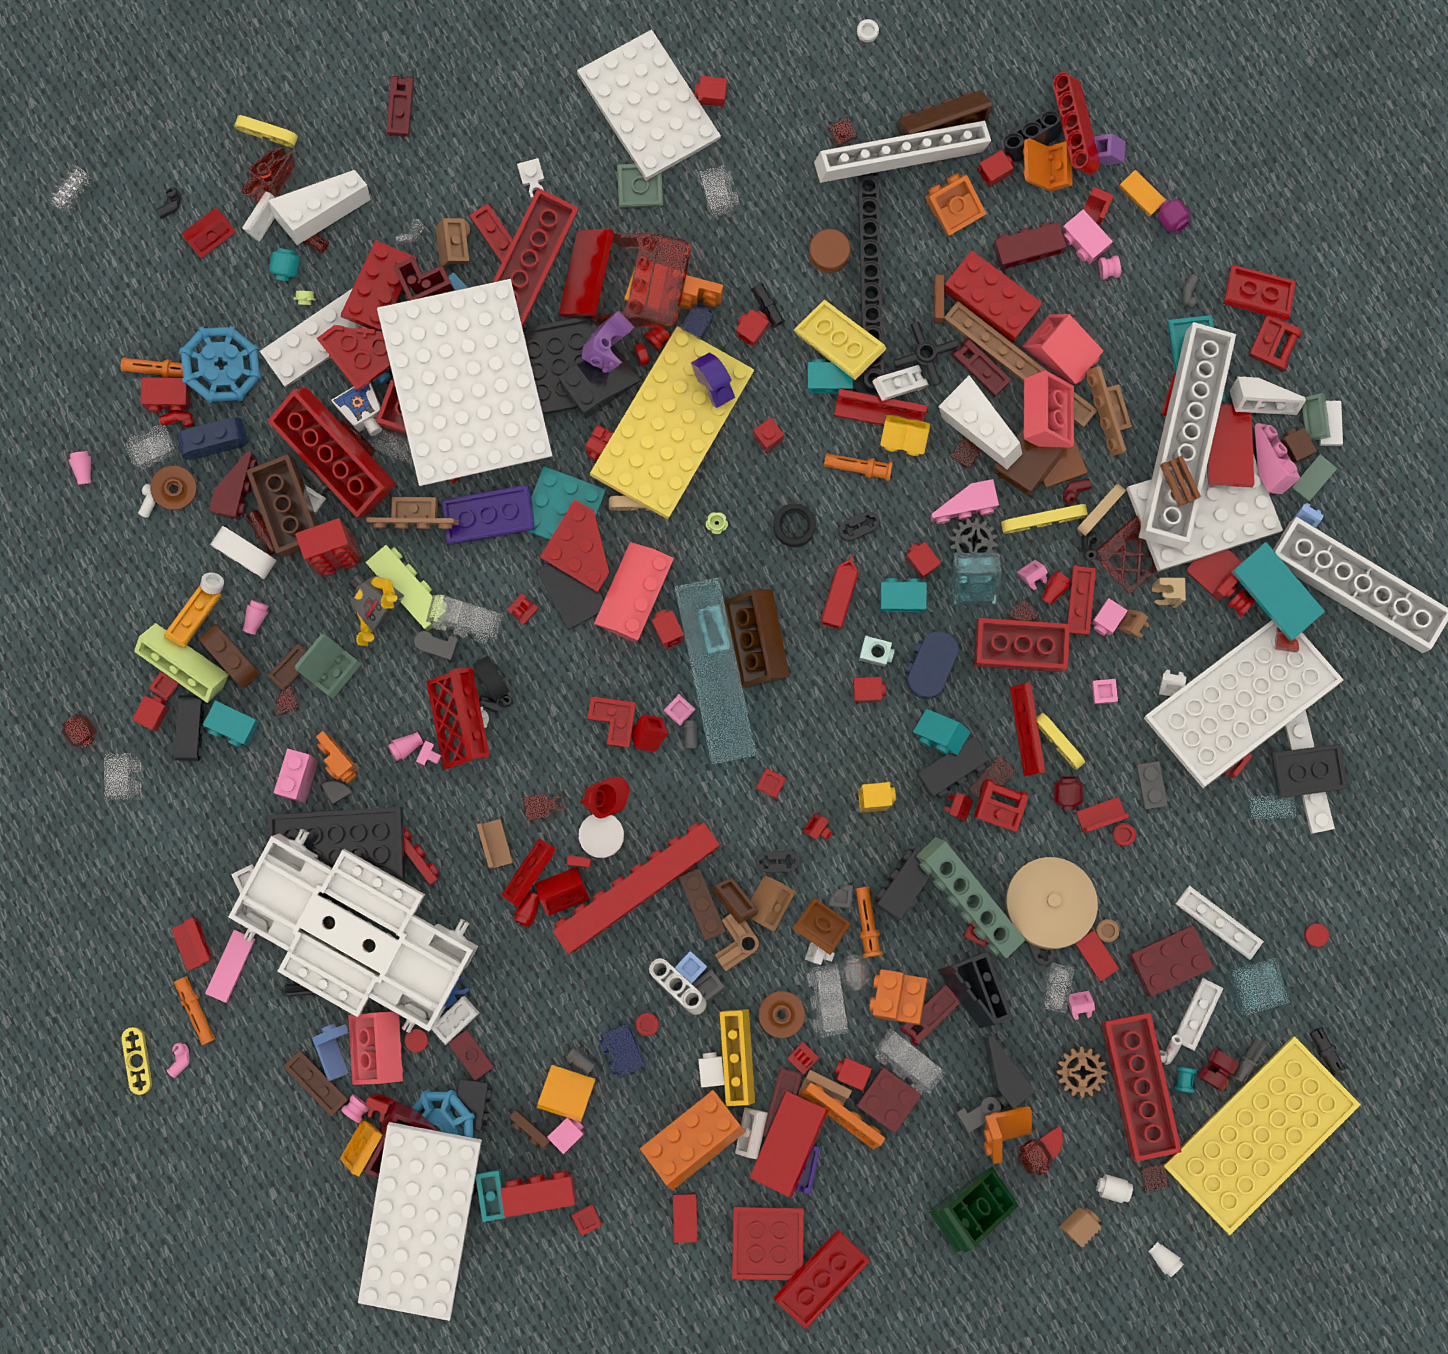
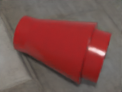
[1041,571,1071,606]
[513,892,540,928]

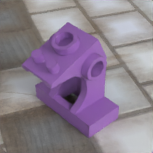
[582,311,634,373]

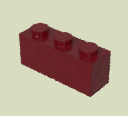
[993,222,1066,271]

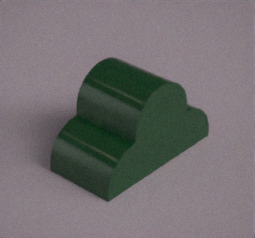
[929,1167,1019,1253]

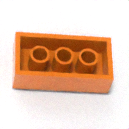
[640,1090,746,1190]

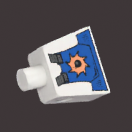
[332,383,382,436]

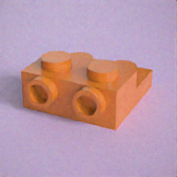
[925,173,986,236]
[671,274,723,310]
[316,731,359,784]
[870,969,928,1025]

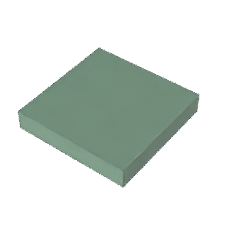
[617,164,663,208]

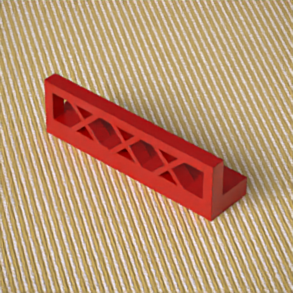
[834,389,928,426]

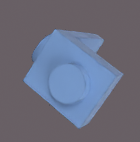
[312,1024,348,1081]

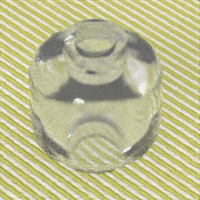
[839,954,871,990]

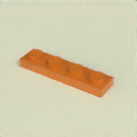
[799,1083,885,1149]

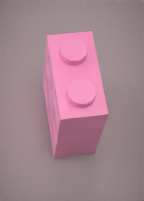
[274,748,319,803]

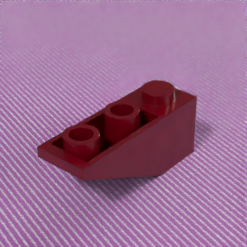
[209,451,258,520]

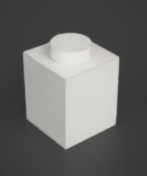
[698,1052,725,1087]

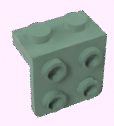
[295,634,361,699]

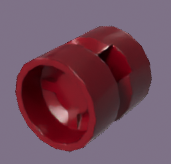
[1197,1048,1240,1092]

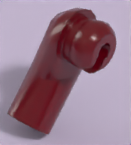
[1063,478,1091,504]

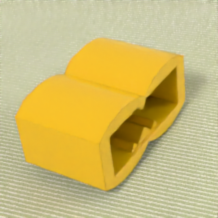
[880,415,930,456]

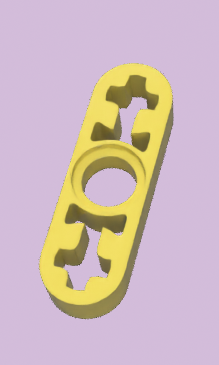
[234,115,298,148]
[1037,713,1085,770]
[122,1027,152,1095]

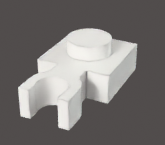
[517,158,545,200]

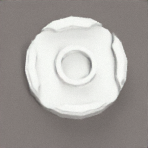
[579,815,624,858]

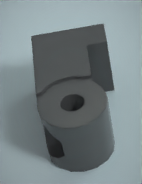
[414,631,460,662]
[954,1096,1001,1133]

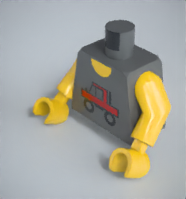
[349,575,404,646]

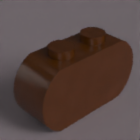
[199,624,261,689]

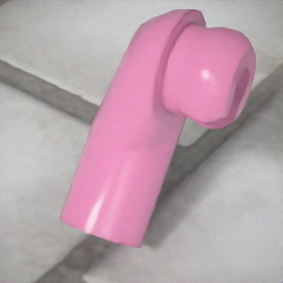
[167,1043,190,1078]

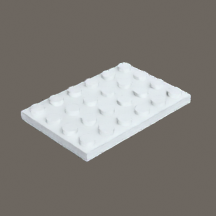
[577,30,721,181]
[1127,455,1283,572]

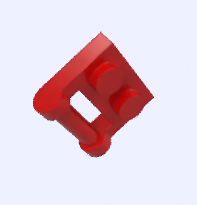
[1248,315,1303,372]
[974,779,1028,832]

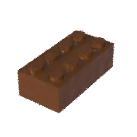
[246,454,319,558]

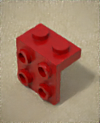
[1186,550,1243,601]

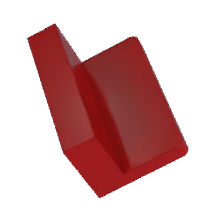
[181,208,236,258]
[1075,797,1130,834]
[535,867,590,916]
[172,917,213,970]

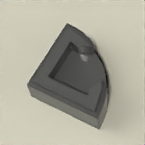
[321,781,353,805]
[828,885,853,908]

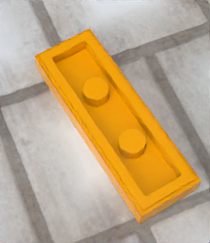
[164,586,221,648]

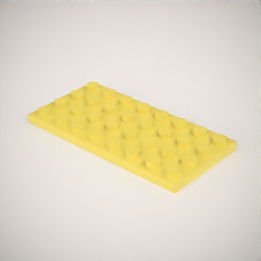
[590,326,754,519]
[1162,1036,1361,1235]

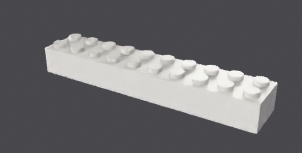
[1139,322,1236,550]

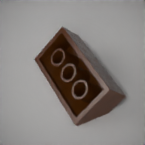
[897,90,993,136]
[722,589,790,688]

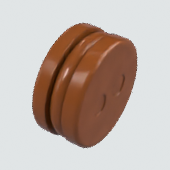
[809,229,851,273]

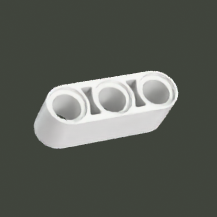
[210,526,277,579]
[649,959,706,1015]

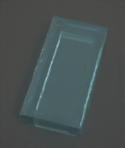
[1248,795,1296,820]

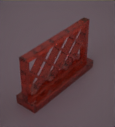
[1096,514,1157,594]

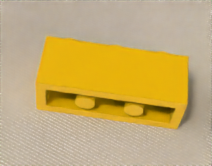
[858,782,896,813]

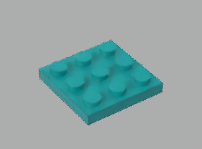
[526,466,606,540]

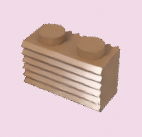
[1059,1207,1101,1247]

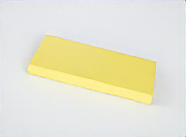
[794,300,886,380]

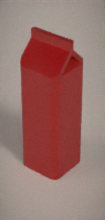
[820,555,859,630]

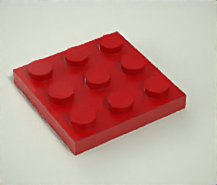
[732,1206,804,1280]

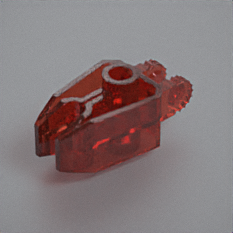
[242,146,294,203]

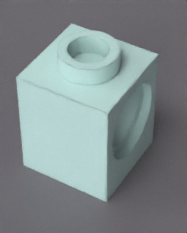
[859,636,894,667]

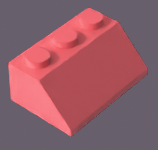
[1023,370,1074,448]
[348,1011,403,1085]

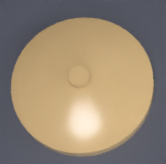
[1005,857,1098,949]

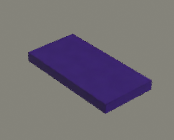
[441,485,535,545]

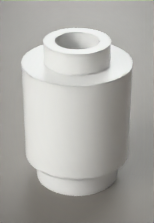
[1096,1174,1133,1203]

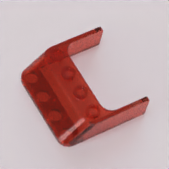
[591,232,691,327]

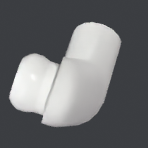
[138,484,156,518]
[1159,1035,1183,1065]

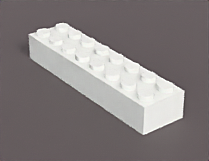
[1273,517,1448,653]

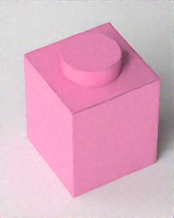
[1091,598,1128,636]
[547,1118,584,1154]

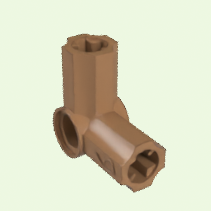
[715,914,760,971]

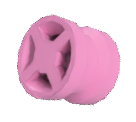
[1098,255,1121,280]
[341,1094,370,1123]

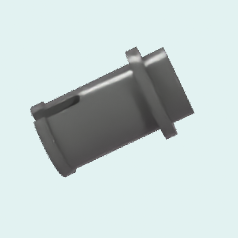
[304,468,330,495]
[682,721,700,749]
[566,1047,596,1075]

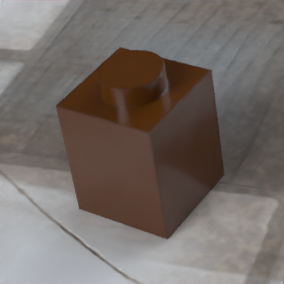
[1281,428,1317,464]

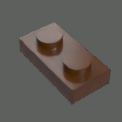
[509,1109,550,1148]

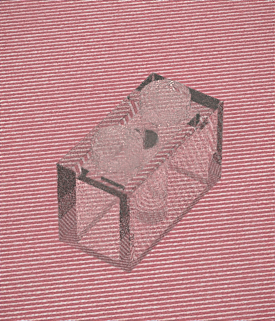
[699,165,740,219]
[124,425,180,472]
[104,753,141,802]
[1040,963,1075,1014]

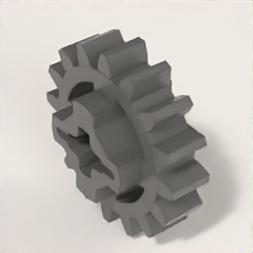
[949,518,998,567]

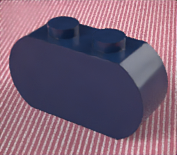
[177,418,248,460]
[905,632,959,699]

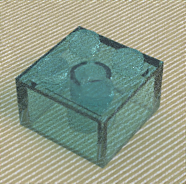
[951,553,1002,604]
[1226,958,1290,1016]

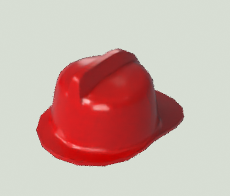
[580,776,630,819]

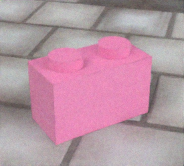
[1061,209,1113,264]

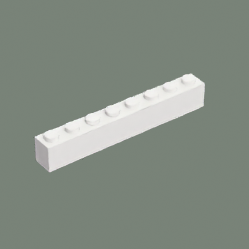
[814,121,991,183]

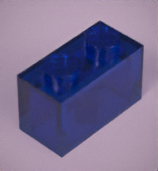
[599,1023,646,1077]

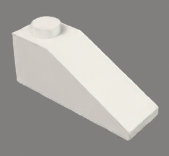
[1230,377,1306,415]

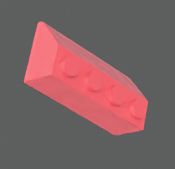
[594,542,674,642]

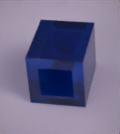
[681,305,713,340]

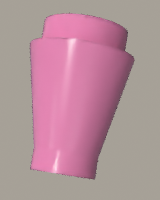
[68,451,91,485]
[243,600,269,635]
[388,732,423,761]

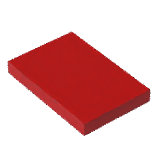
[1223,265,1296,321]

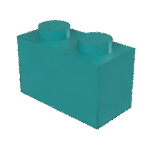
[807,359,853,394]
[880,578,926,612]
[203,701,260,748]
[913,709,970,755]
[476,1168,506,1222]

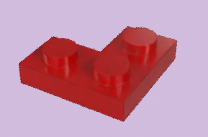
[588,696,636,748]

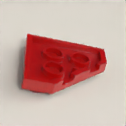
[317,325,391,392]
[540,499,610,592]

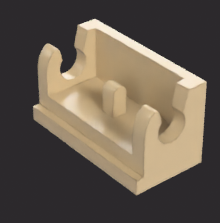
[1152,578,1186,607]

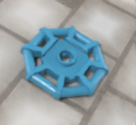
[179,325,262,403]
[412,1090,475,1138]

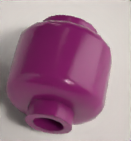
[1158,199,1191,233]

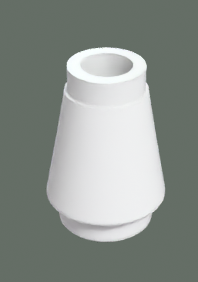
[1148,1242,1184,1277]

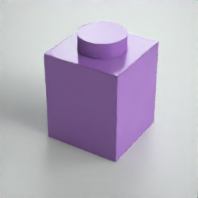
[1094,134,1126,165]

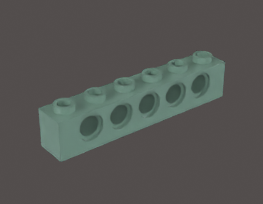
[916,837,1025,959]

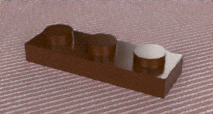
[678,868,726,941]
[283,1050,349,1117]

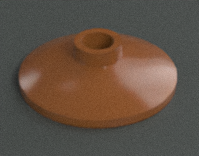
[150,466,196,510]
[759,991,805,1038]

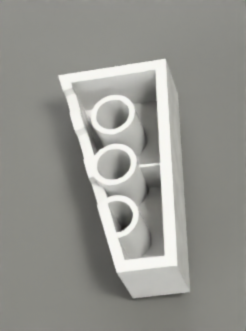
[268,170,370,245]
[939,376,1022,469]

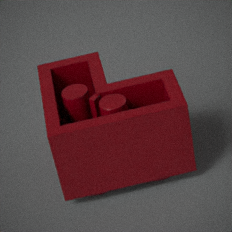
[393,257,455,301]

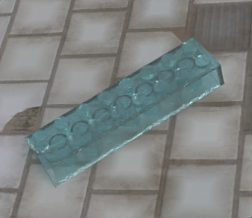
[674,577,757,766]

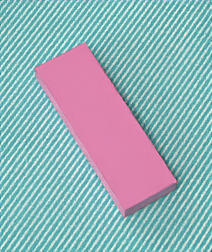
[205,930,256,1003]

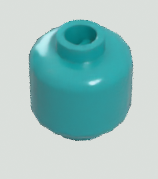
[269,248,300,282]

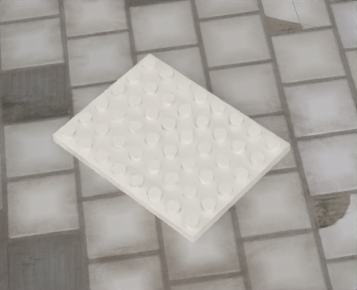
[377,279,552,487]

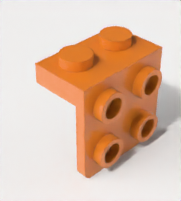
[1023,138,1073,191]
[984,1106,1032,1164]

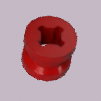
[643,323,671,351]
[1227,589,1255,617]

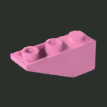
[1255,423,1300,494]
[930,479,999,524]

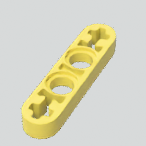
[1001,504,1088,534]

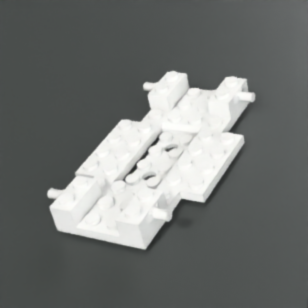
[228,829,478,1033]

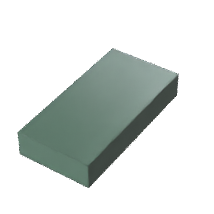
[1302,393,1331,441]
[1290,454,1337,503]

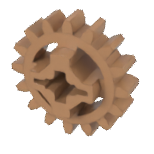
[1055,1047,1107,1098]

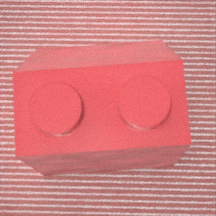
[1022,314,1104,384]

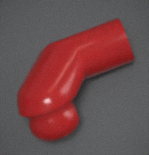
[159,411,194,428]

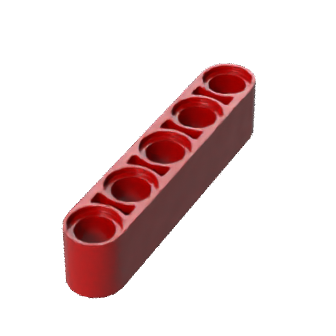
[1053,72,1100,175]

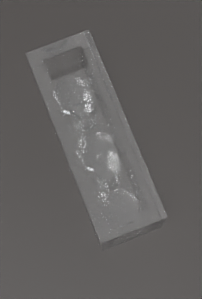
[426,594,503,643]
[806,964,848,1037]
[873,1028,946,1094]

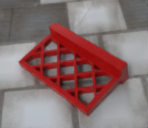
[426,668,490,769]

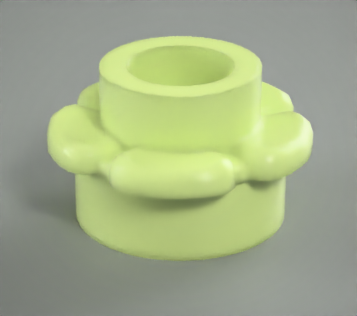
[294,291,316,305]
[706,512,728,534]

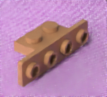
[1086,366,1132,456]
[366,497,459,529]

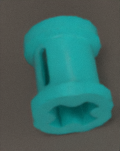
[1174,1066,1197,1093]

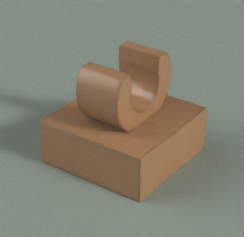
[1118,609,1149,638]

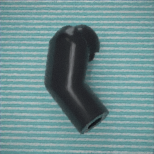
[156,187,181,219]
[1081,531,1098,560]
[479,694,512,713]

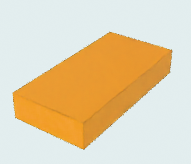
[1119,170,1166,217]

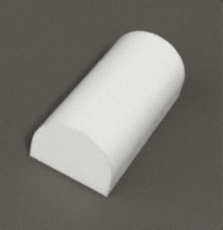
[735,1108,768,1159]

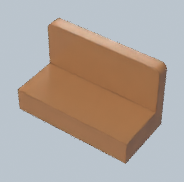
[436,218,469,269]
[477,819,513,869]
[749,875,796,932]
[798,1069,852,1105]

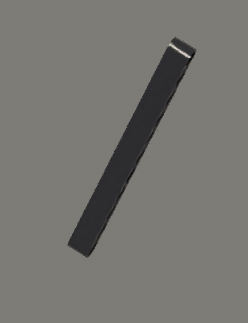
[857,172,884,393]

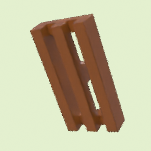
[933,275,944,324]
[1160,456,1201,507]

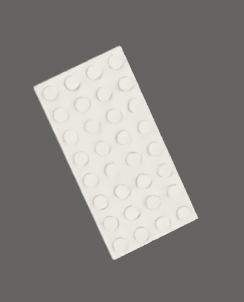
[1144,620,1343,788]
[358,1122,482,1321]

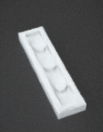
[1175,886,1264,960]

